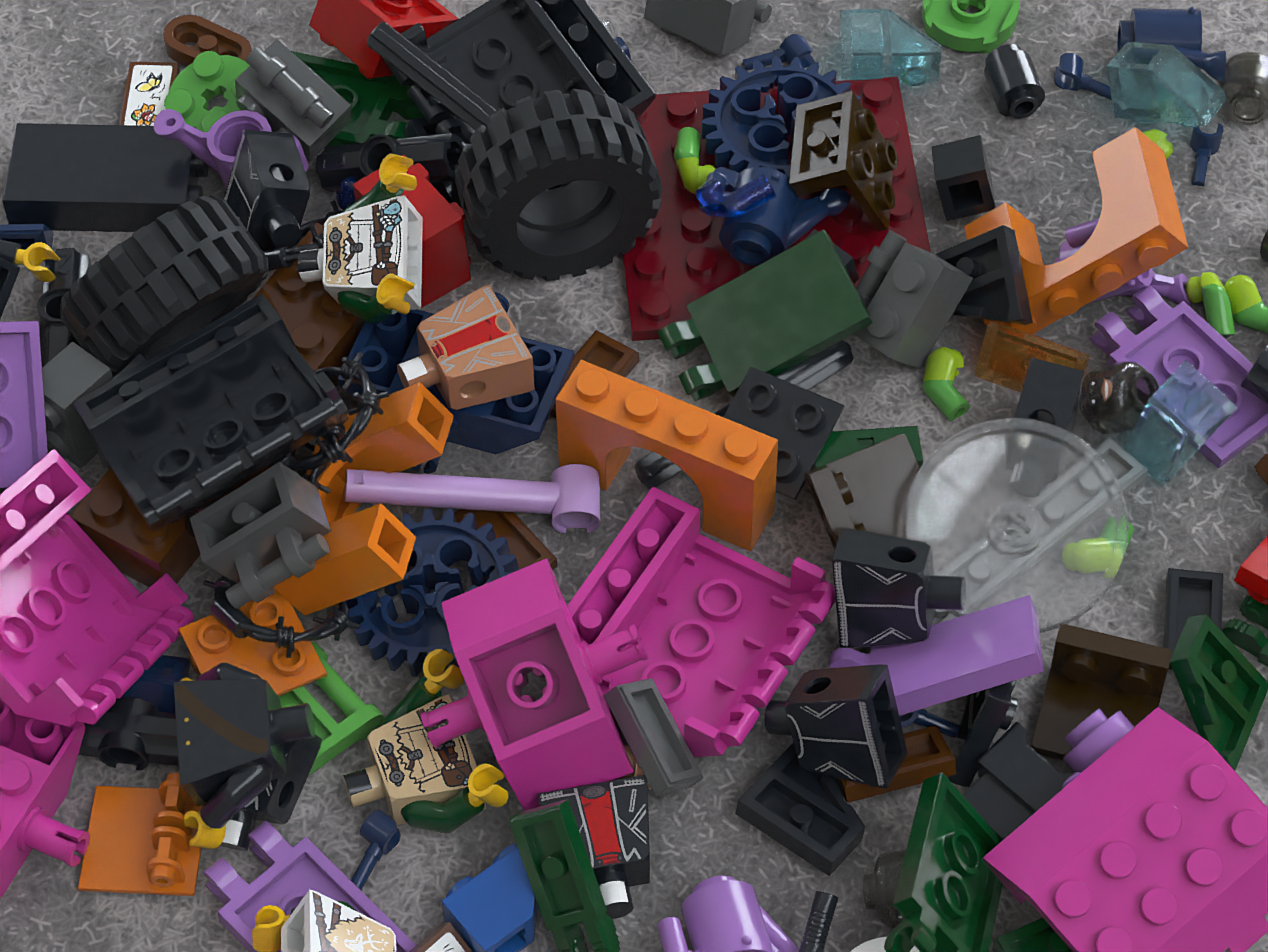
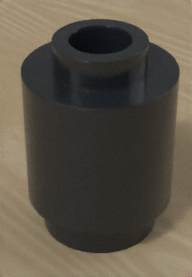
[984,44,1045,118]

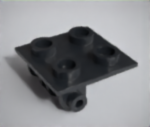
[724,366,845,500]

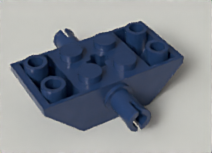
[338,292,575,474]

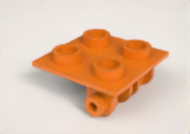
[178,589,327,697]
[78,772,202,896]

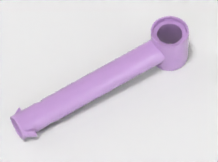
[344,464,601,533]

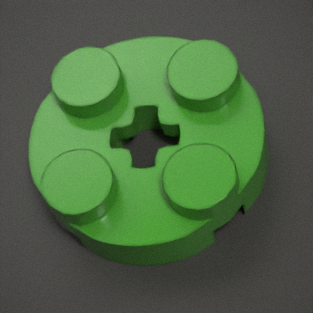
[921,0,1020,54]
[164,51,250,132]

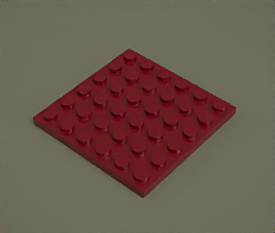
[622,76,931,341]

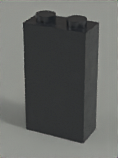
[2,123,209,232]

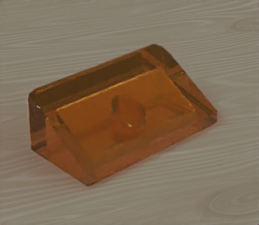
[974,321,1090,393]

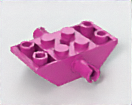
[421,558,649,811]
[0,698,90,898]

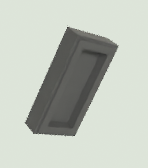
[603,678,703,797]

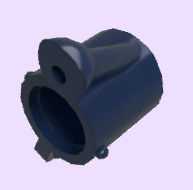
[1117,7,1226,82]
[698,167,851,266]

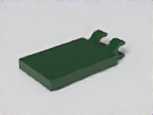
[268,46,424,148]
[657,230,873,401]
[884,772,1003,952]

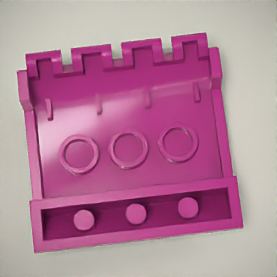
[0,449,194,727]
[567,487,836,757]
[982,707,1268,952]

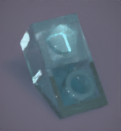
[838,9,942,86]
[1106,42,1226,128]
[1124,360,1237,486]

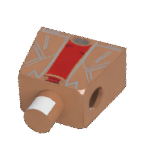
[397,285,535,410]

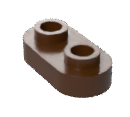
[163,15,252,66]

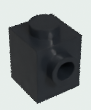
[931,135,996,221]

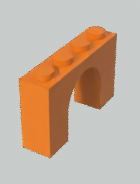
[964,127,1189,342]
[556,360,778,552]
[274,382,454,616]

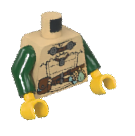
[342,649,508,834]

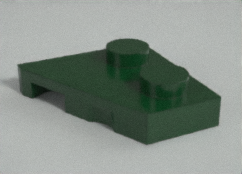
[1170,614,1268,771]

